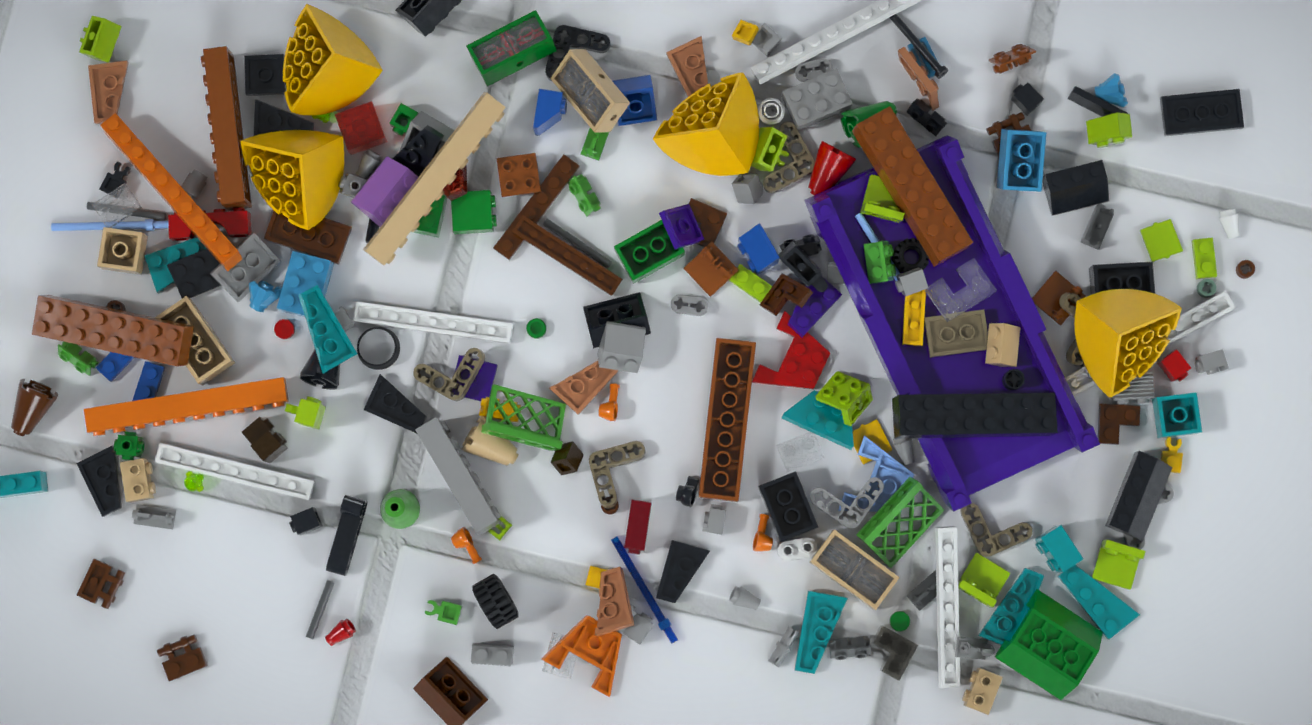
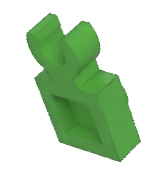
[425,600,462,625]

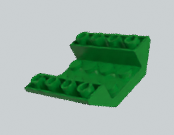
[995,589,1103,700]

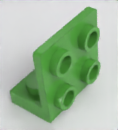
[864,241,896,284]

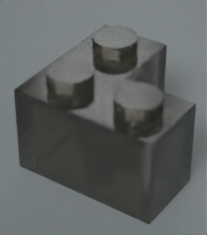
[871,625,918,681]

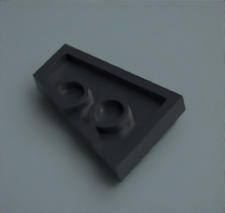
[254,99,314,136]
[392,125,444,177]
[364,374,427,434]
[76,445,122,517]
[656,540,710,603]

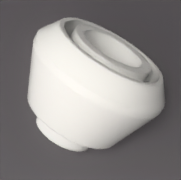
[758,98,785,125]

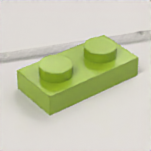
[1192,238,1217,279]
[729,264,772,303]

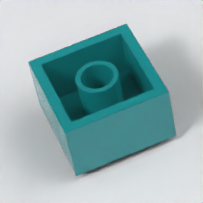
[1152,393,1202,439]
[1035,525,1083,573]

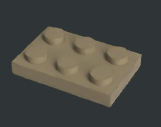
[924,309,988,358]

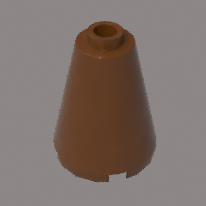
[11,379,58,436]

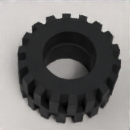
[472,574,519,629]

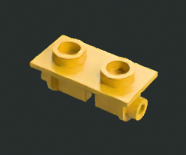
[479,397,521,422]

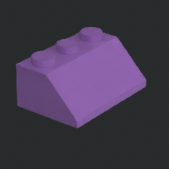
[351,156,418,227]

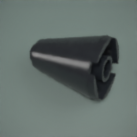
[300,349,340,390]

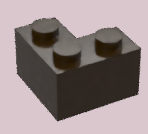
[242,417,288,463]

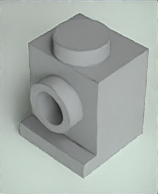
[338,173,368,198]
[1195,349,1229,375]
[702,504,726,535]

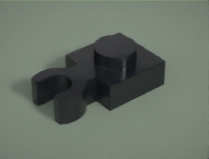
[99,162,131,199]

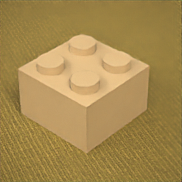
[97,227,148,275]

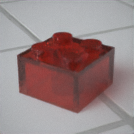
[335,101,388,155]

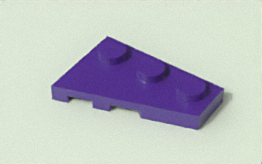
[787,275,842,337]

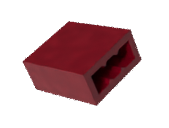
[624,500,652,555]

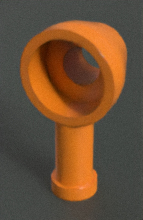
[599,384,620,421]
[753,514,773,552]
[451,527,482,564]

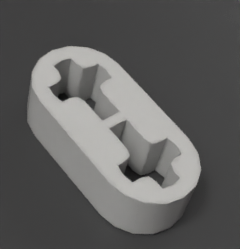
[795,58,832,82]
[671,295,708,316]

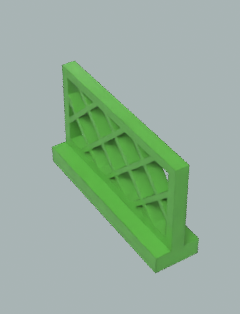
[481,384,566,451]
[856,477,944,568]

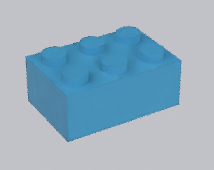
[997,129,1047,192]
[277,251,334,317]

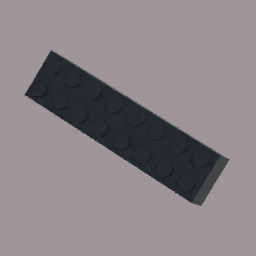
[892,393,1058,439]

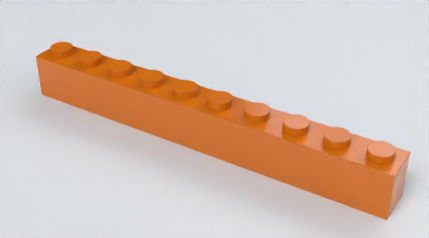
[100,113,243,272]
[84,377,289,436]

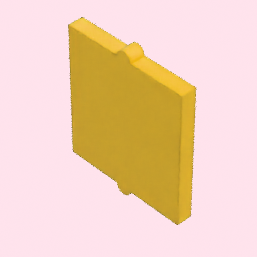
[853,419,892,465]

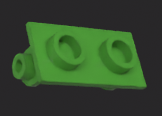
[581,128,609,161]
[568,174,601,217]
[58,342,98,376]

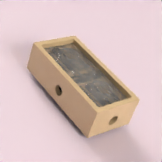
[551,49,630,133]
[809,529,900,610]

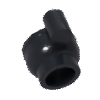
[676,476,699,507]

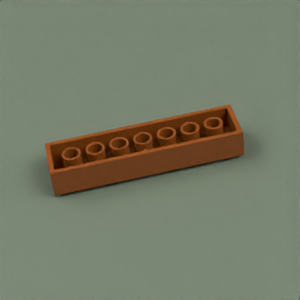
[201,46,252,211]
[852,106,973,267]
[32,295,194,367]
[698,338,756,502]

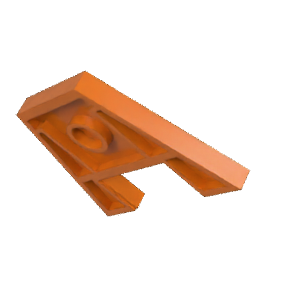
[541,615,622,697]

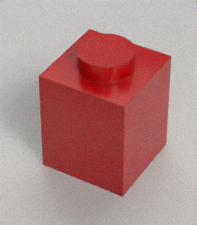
[1157,349,1191,382]

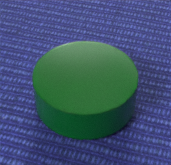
[526,318,546,339]
[889,611,910,631]

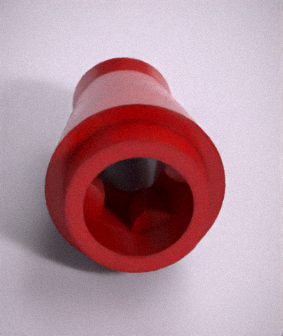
[325,619,356,646]

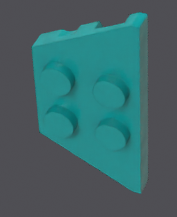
[781,390,854,450]

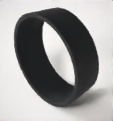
[357,327,400,370]

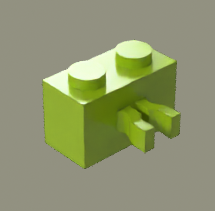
[79,16,122,63]
[1086,113,1132,148]
[751,127,789,171]
[285,396,326,430]

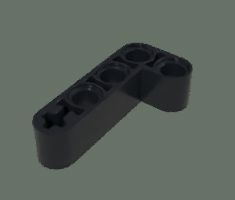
[326,495,368,576]

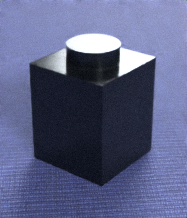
[1011,82,1044,116]
[289,507,323,535]

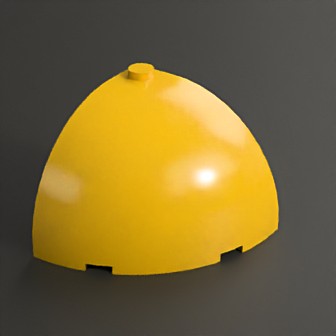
[283,4,383,116]
[653,72,759,176]
[241,130,344,230]
[1074,289,1182,397]

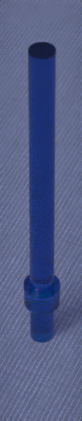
[611,536,678,644]

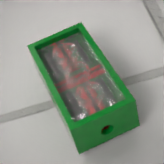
[466,10,557,87]

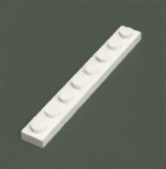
[353,301,513,344]
[155,443,315,500]
[935,526,960,688]

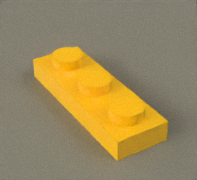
[902,289,926,346]

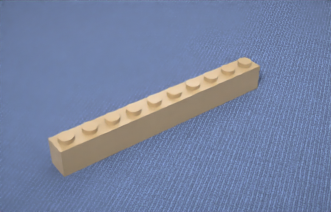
[363,92,506,265]

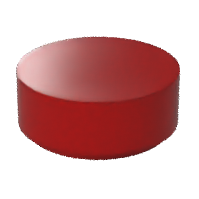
[274,319,295,339]

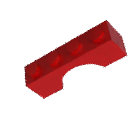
[168,208,252,241]

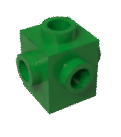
[114,432,145,460]

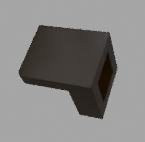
[551,441,583,476]

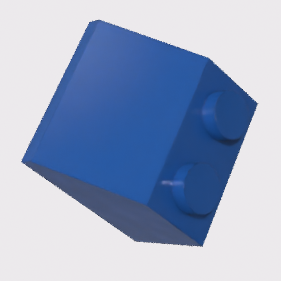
[613,75,657,126]
[533,89,567,136]
[737,223,780,275]

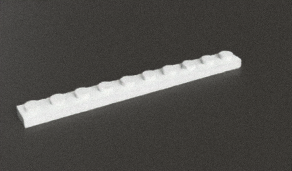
[750,0,922,85]
[1065,291,1236,396]

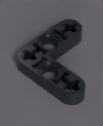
[545,25,610,81]

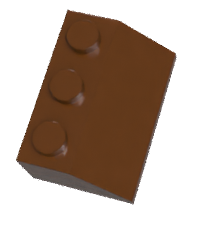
[413,657,488,725]

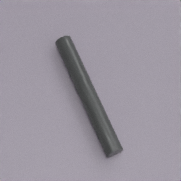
[306,580,334,639]

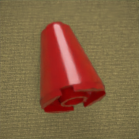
[808,141,856,195]

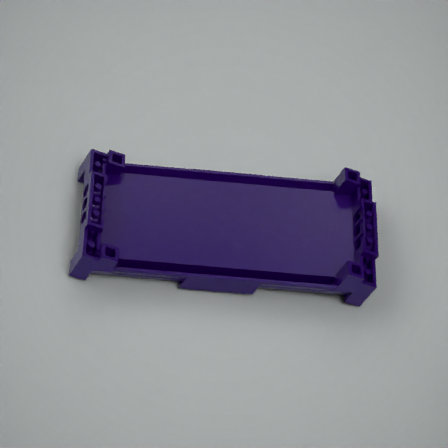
[804,135,1100,512]

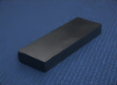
[1068,86,1128,117]

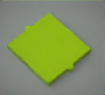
[1140,219,1183,262]

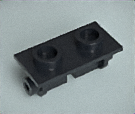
[906,98,947,136]
[779,234,822,256]

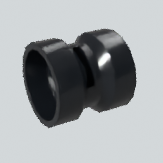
[1002,369,1025,391]

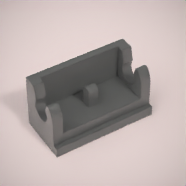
[1080,203,1114,250]

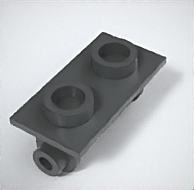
[907,570,937,611]
[829,636,871,660]

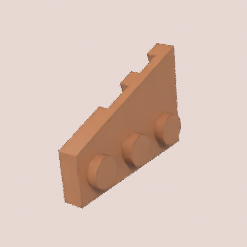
[666,36,708,97]
[898,47,939,111]
[88,60,129,124]
[549,361,618,415]
[595,567,634,636]

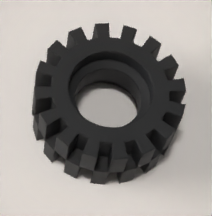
[892,238,929,273]

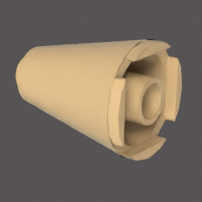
[461,416,519,466]

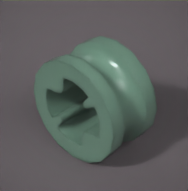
[1197,279,1217,298]

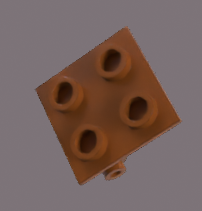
[988,44,1036,74]
[496,153,541,197]
[683,241,739,297]
[1032,271,1086,326]

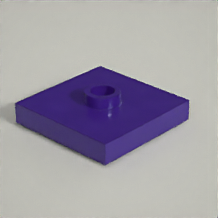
[659,204,705,249]
[452,355,498,402]

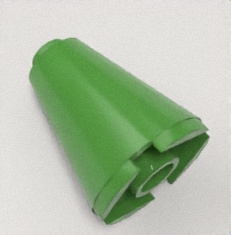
[380,489,420,529]

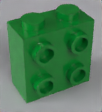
[451,190,497,234]

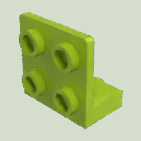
[860,175,905,223]
[815,371,873,426]
[1092,540,1146,590]
[958,553,1010,608]

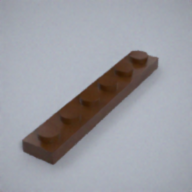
[493,154,580,260]
[512,215,623,296]

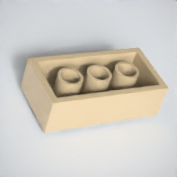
[155,296,235,386]

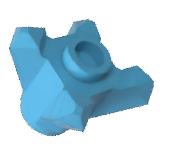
[1095,73,1128,107]
[249,280,282,312]

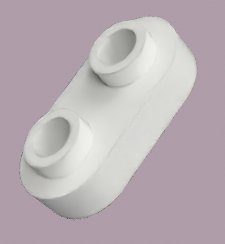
[777,537,817,561]

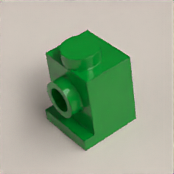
[389,103,419,136]

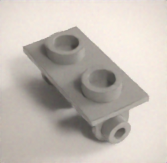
[132,504,176,530]
[955,637,995,660]

